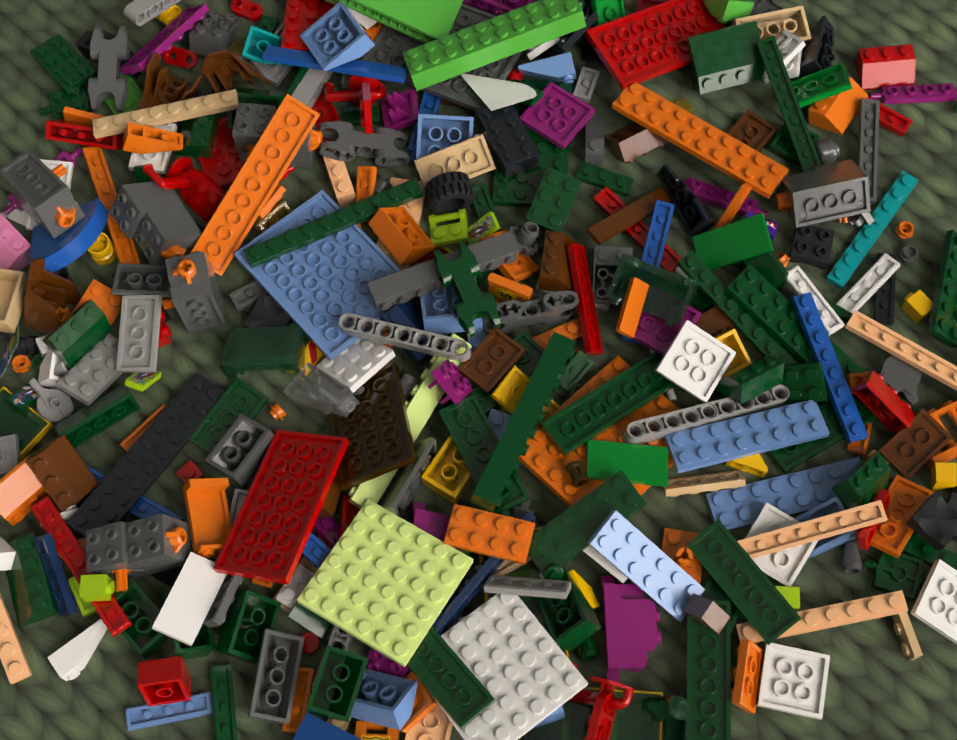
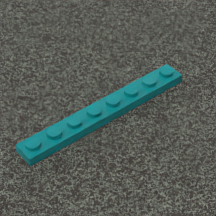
[825,171,919,290]

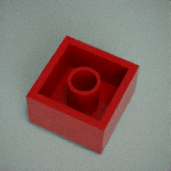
[137,656,191,707]

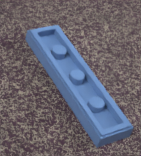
[125,692,212,731]

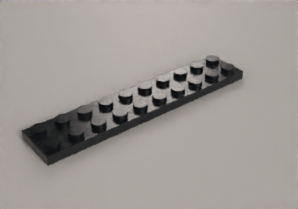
[66,372,226,538]

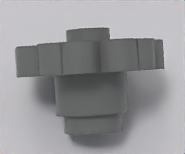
[509,221,545,256]

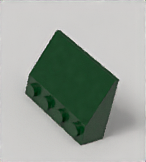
[687,21,768,94]

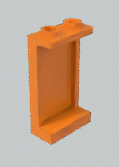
[182,478,232,558]

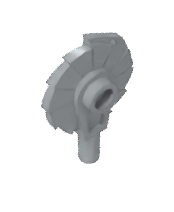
[29,378,74,423]

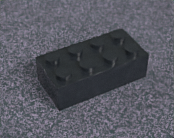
[475,105,539,179]

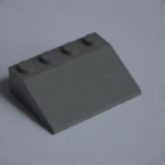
[377,437,437,519]

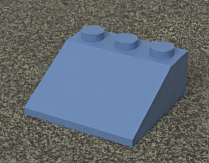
[300,1,375,71]
[415,114,474,170]
[420,277,483,335]

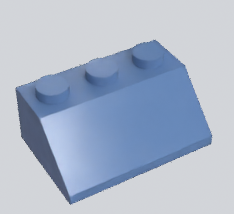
[350,669,417,730]

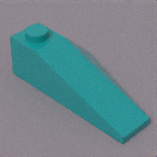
[242,25,300,67]

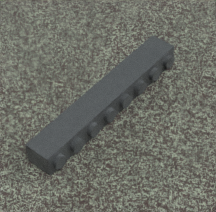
[367,231,519,311]

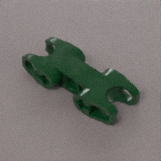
[433,241,501,338]

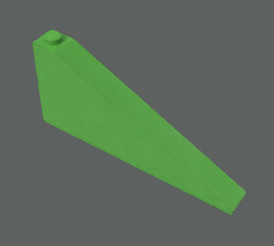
[333,0,463,44]

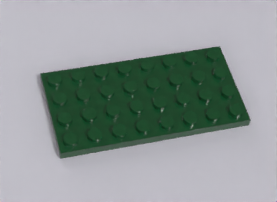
[493,79,572,207]

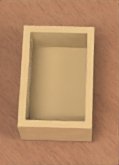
[0,268,28,334]

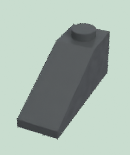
[584,117,604,166]

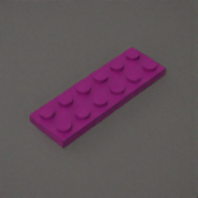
[119,3,209,75]

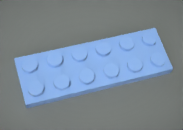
[587,510,705,622]

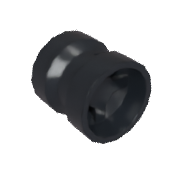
[14,335,39,356]

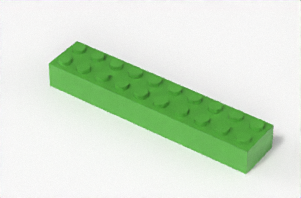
[403,0,586,91]

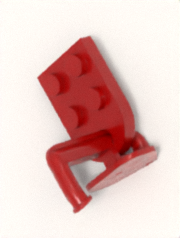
[324,75,386,134]
[142,157,226,224]
[570,660,634,740]

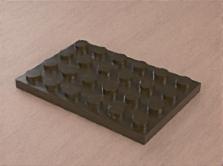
[329,362,417,491]

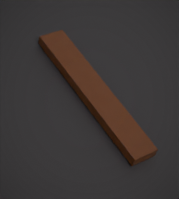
[587,186,672,246]

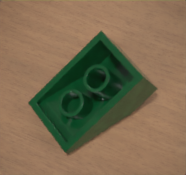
[536,570,601,652]

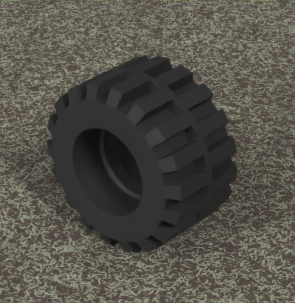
[424,171,475,215]

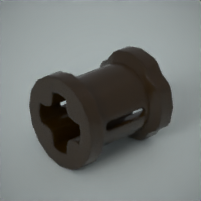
[564,461,589,488]

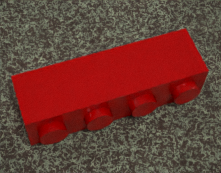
[45,119,124,150]

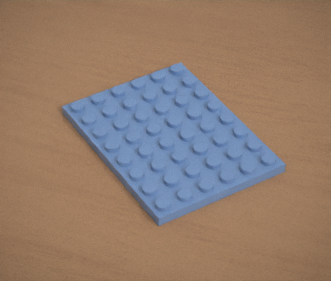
[234,190,412,361]

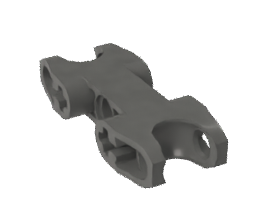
[88,26,130,112]
[319,121,410,167]
[483,291,579,334]

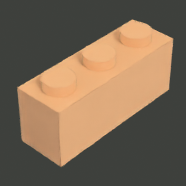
[322,149,356,209]

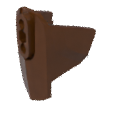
[200,49,271,112]
[137,52,203,126]
[23,258,81,333]

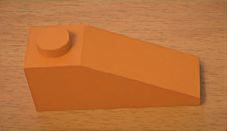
[123,122,183,154]

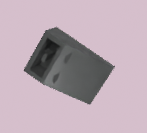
[189,10,241,56]
[592,246,633,304]

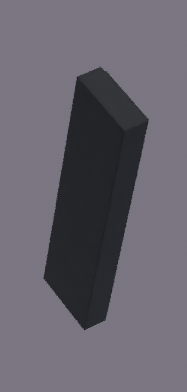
[873,253,897,326]

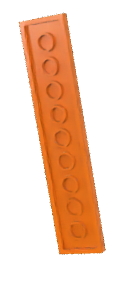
[612,82,789,199]
[190,94,320,276]

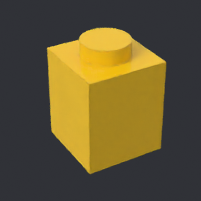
[901,290,933,324]

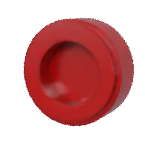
[301,632,320,655]

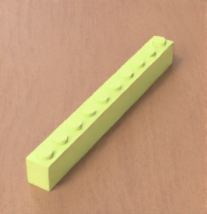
[348,333,472,509]

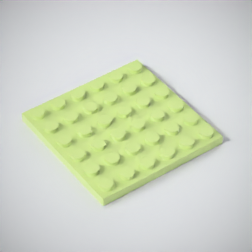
[297,499,473,667]

